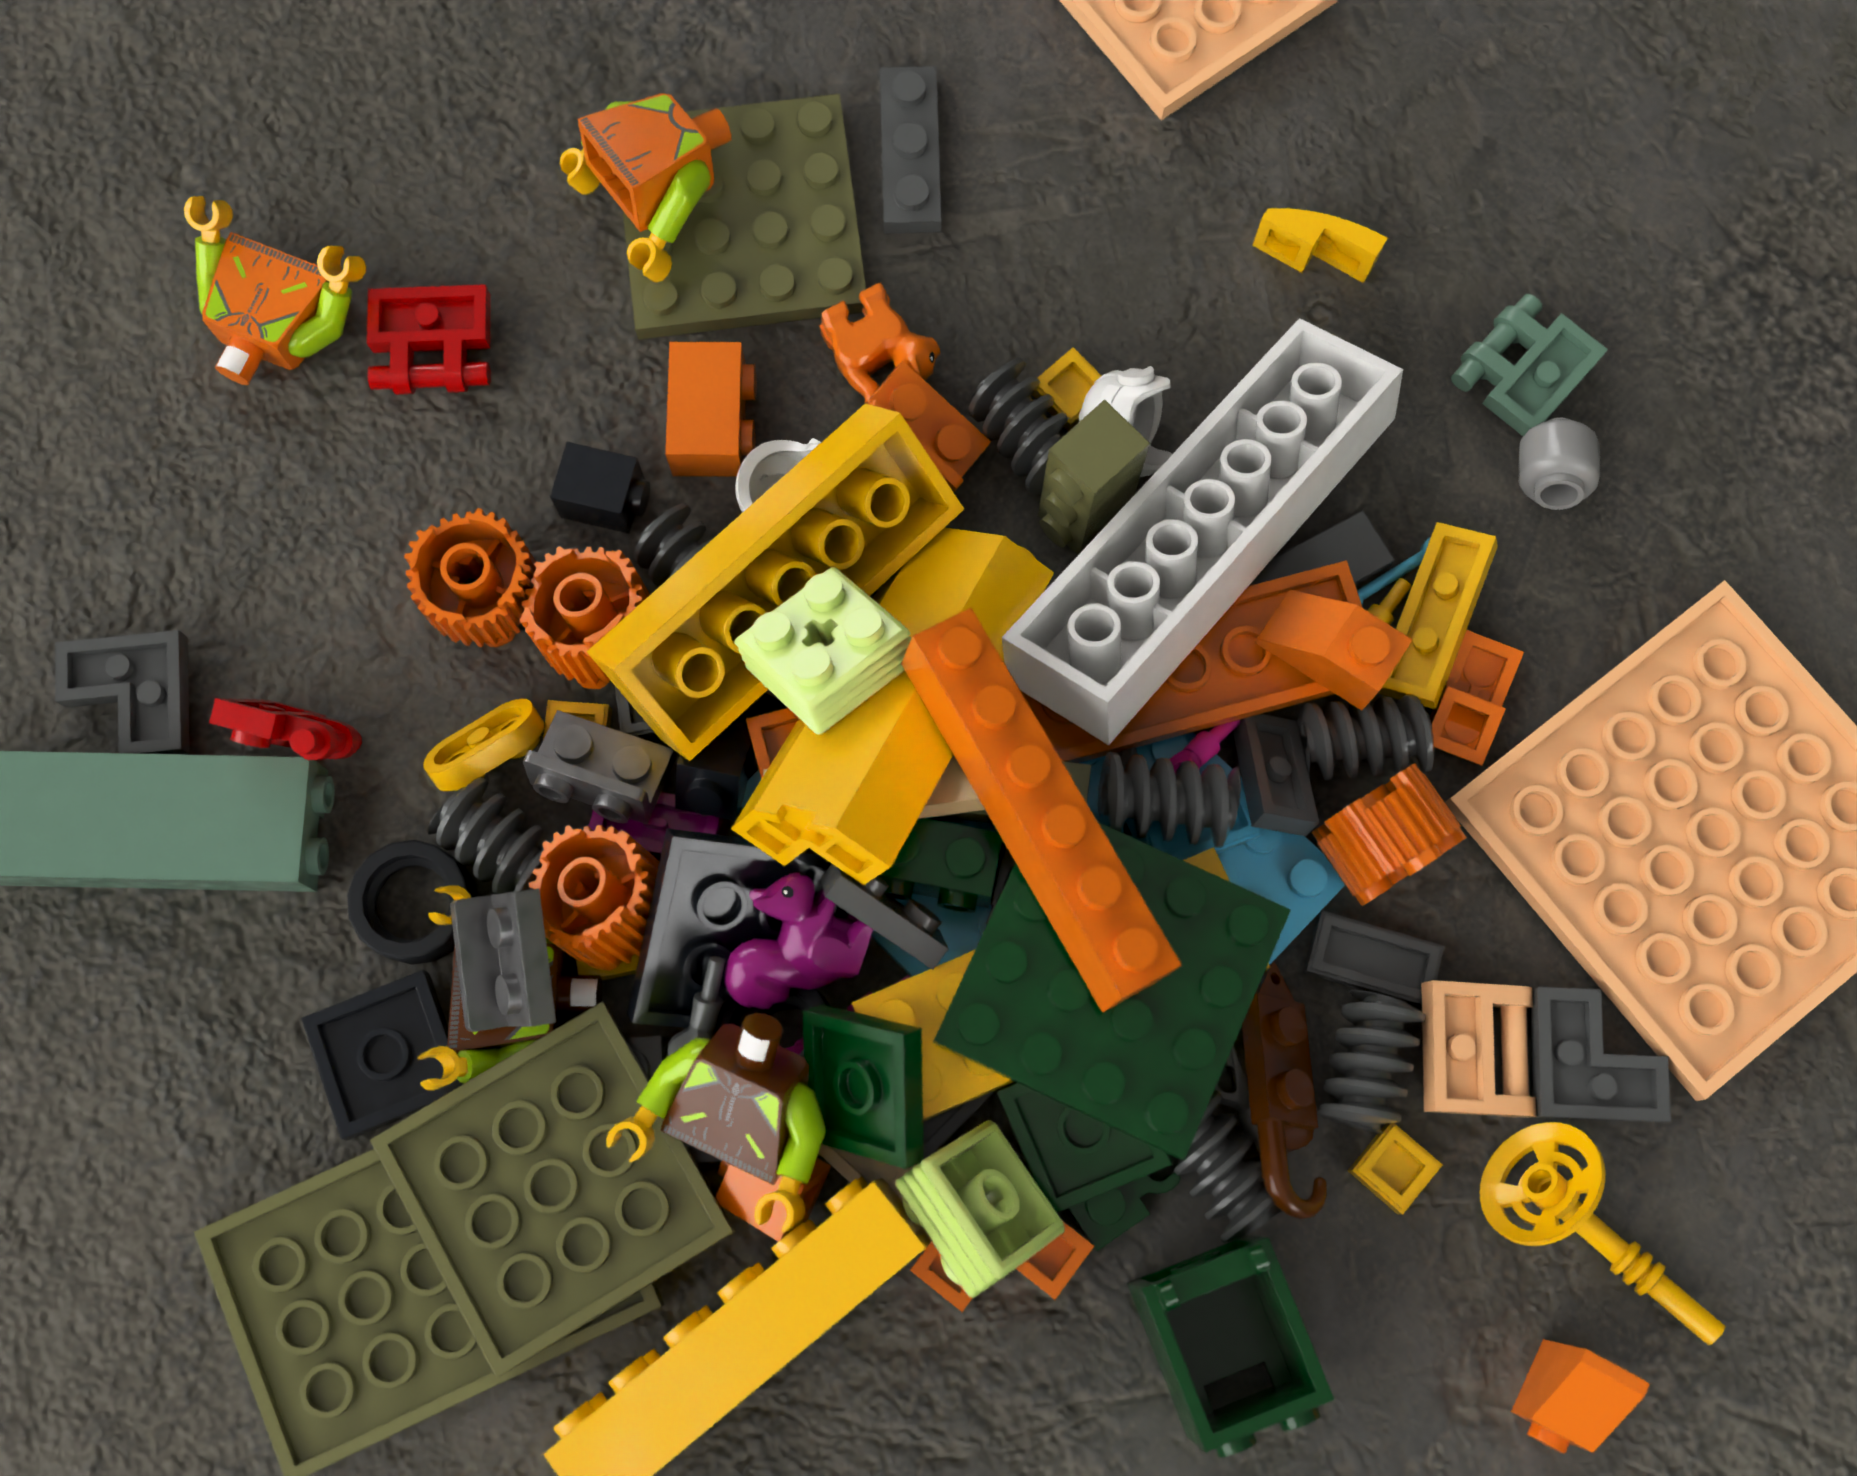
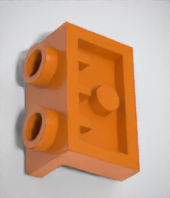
[866,361,991,492]

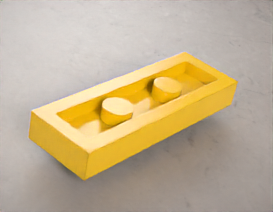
[1378,522,1498,710]

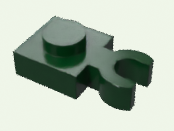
[1067,1172,1181,1251]

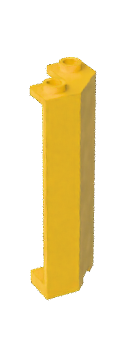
[731,527,1054,886]

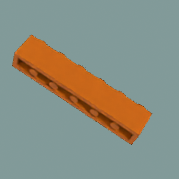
[901,608,1182,1013]

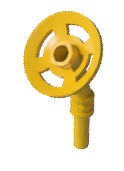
[1479,1122,1726,1346]

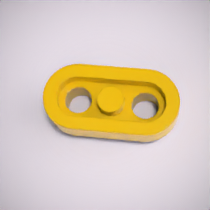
[423,699,545,791]

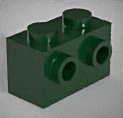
[879,818,1002,913]

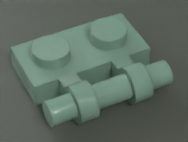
[1451,294,1608,436]

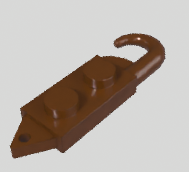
[1242,961,1327,1219]

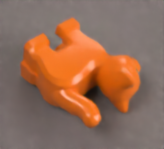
[819,283,941,403]

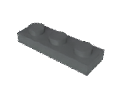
[880,66,941,234]

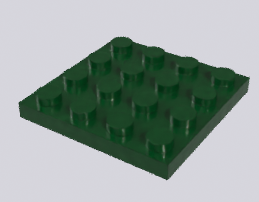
[933,822,1291,1160]

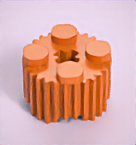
[404,508,536,648]
[519,546,651,689]
[1312,763,1467,906]
[528,825,660,971]

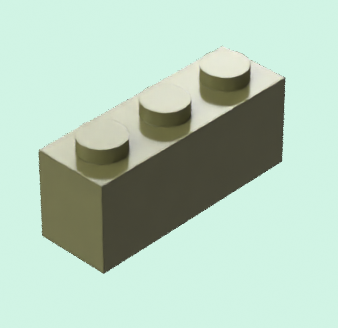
[1038,399,1150,555]

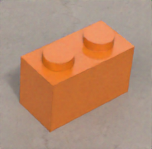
[665,342,757,477]

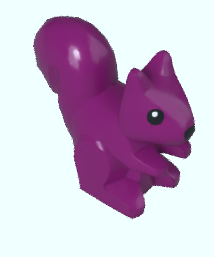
[724,872,873,1009]

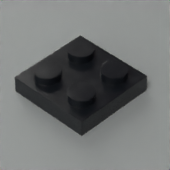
[301,970,464,1140]

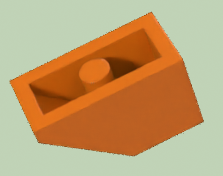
[1255,589,1413,711]
[1511,1339,1650,1455]

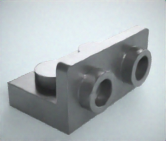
[523,710,675,824]
[450,889,556,1032]

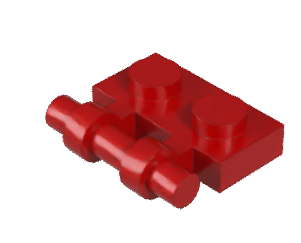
[367,284,491,395]
[209,698,362,760]

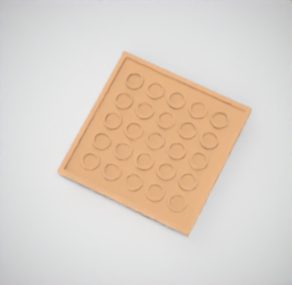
[1445,580,1857,1101]

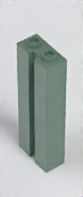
[0,751,335,892]

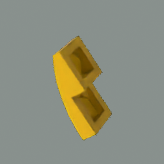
[1252,208,1388,283]

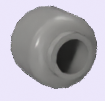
[1518,418,1600,510]

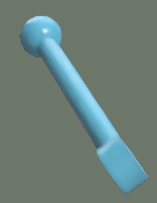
[1357,537,1431,605]

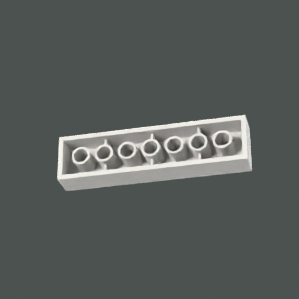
[1002,318,1403,745]

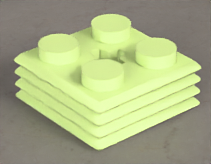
[734,567,911,734]
[896,1120,1065,1298]

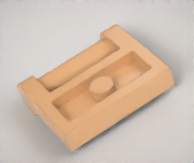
[1421,980,1537,1118]

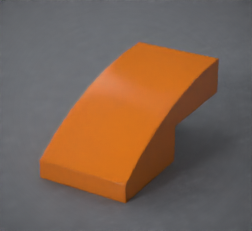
[1430,630,1524,766]

